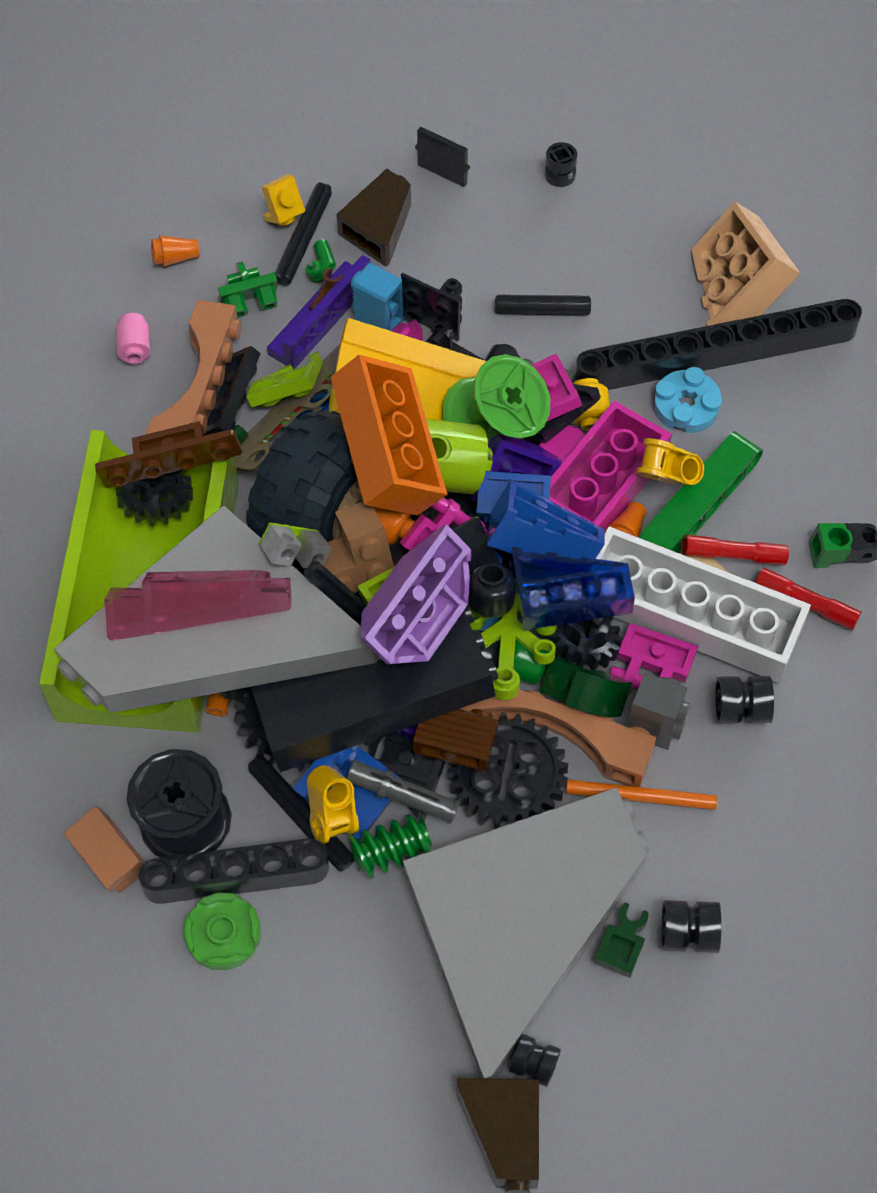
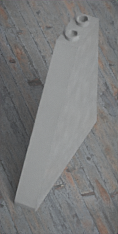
[54,506,380,713]
[403,787,649,1079]

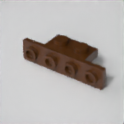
[95,421,242,488]

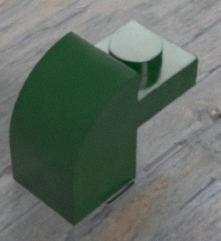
[540,657,633,717]

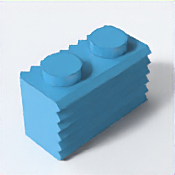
[351,263,403,331]

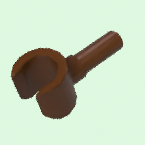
[309,268,342,311]

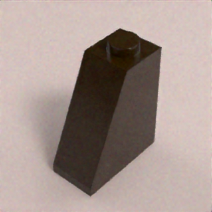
[336,168,411,267]
[457,1078,539,1193]

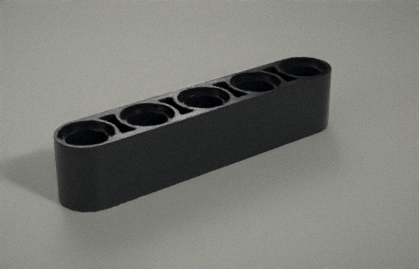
[138,838,329,904]

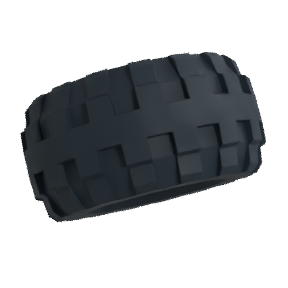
[246,410,363,575]

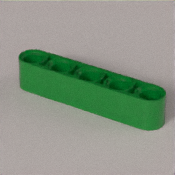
[639,431,763,553]

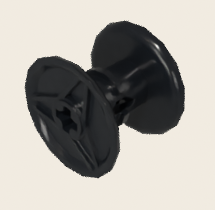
[126,749,232,858]

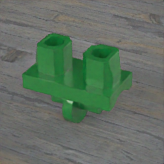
[218,261,277,318]

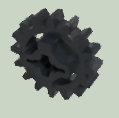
[116,470,193,526]
[543,605,623,670]

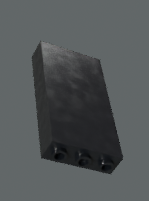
[251,605,499,773]

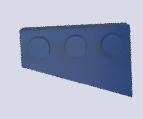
[487,480,605,578]

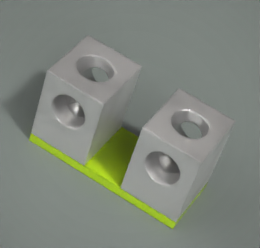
[259,522,332,568]

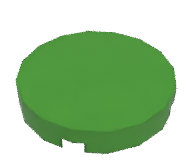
[183,893,261,970]

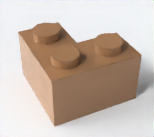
[324,501,394,599]

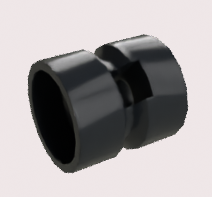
[715,676,774,724]
[661,900,722,953]

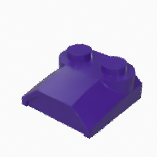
[469,434,562,502]

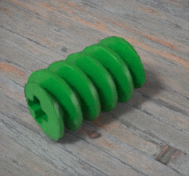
[347,810,432,879]

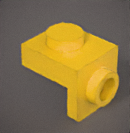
[261,174,305,226]

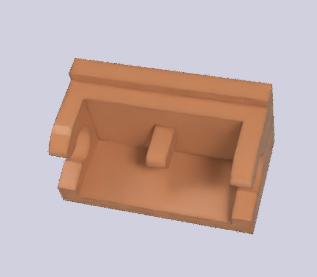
[64,806,145,893]

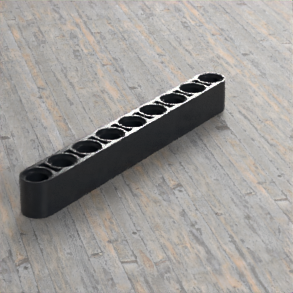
[574,299,862,390]

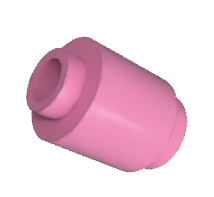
[116,313,150,364]

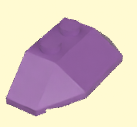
[361,524,471,664]

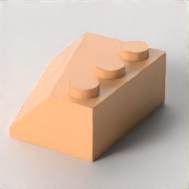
[691,201,800,326]

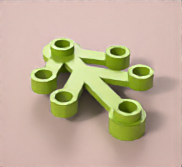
[470,580,557,700]

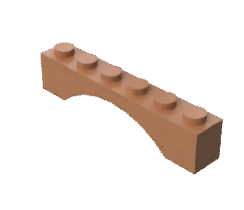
[145,300,242,473]
[460,680,657,787]

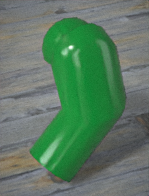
[305,239,336,282]

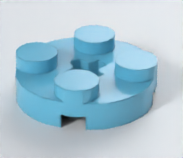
[654,367,722,433]

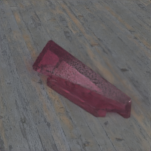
[104,570,292,641]

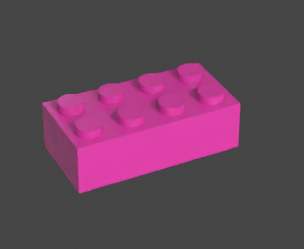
[549,400,672,533]

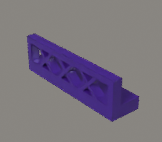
[267,255,370,369]

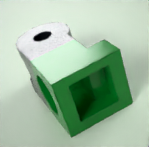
[809,523,877,568]

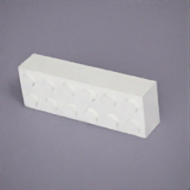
[581,526,811,683]

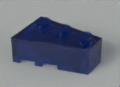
[511,547,635,630]

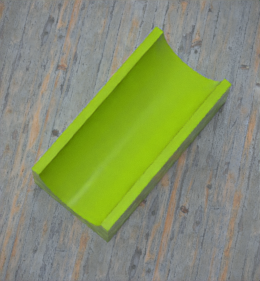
[39,430,239,733]

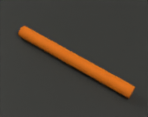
[566,779,717,810]

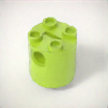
[426,418,493,495]

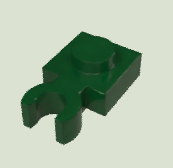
[594,902,649,978]

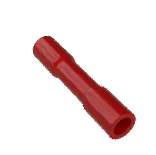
[681,535,789,566]
[755,567,862,631]

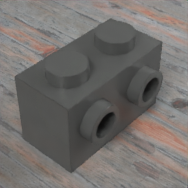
[628,673,690,750]

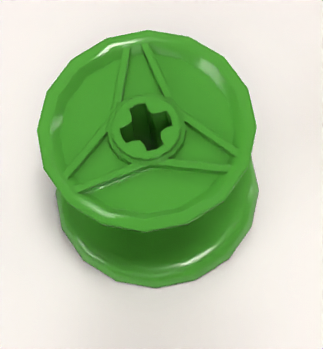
[442,354,550,441]

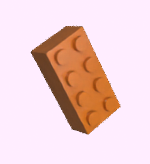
[331,354,447,515]

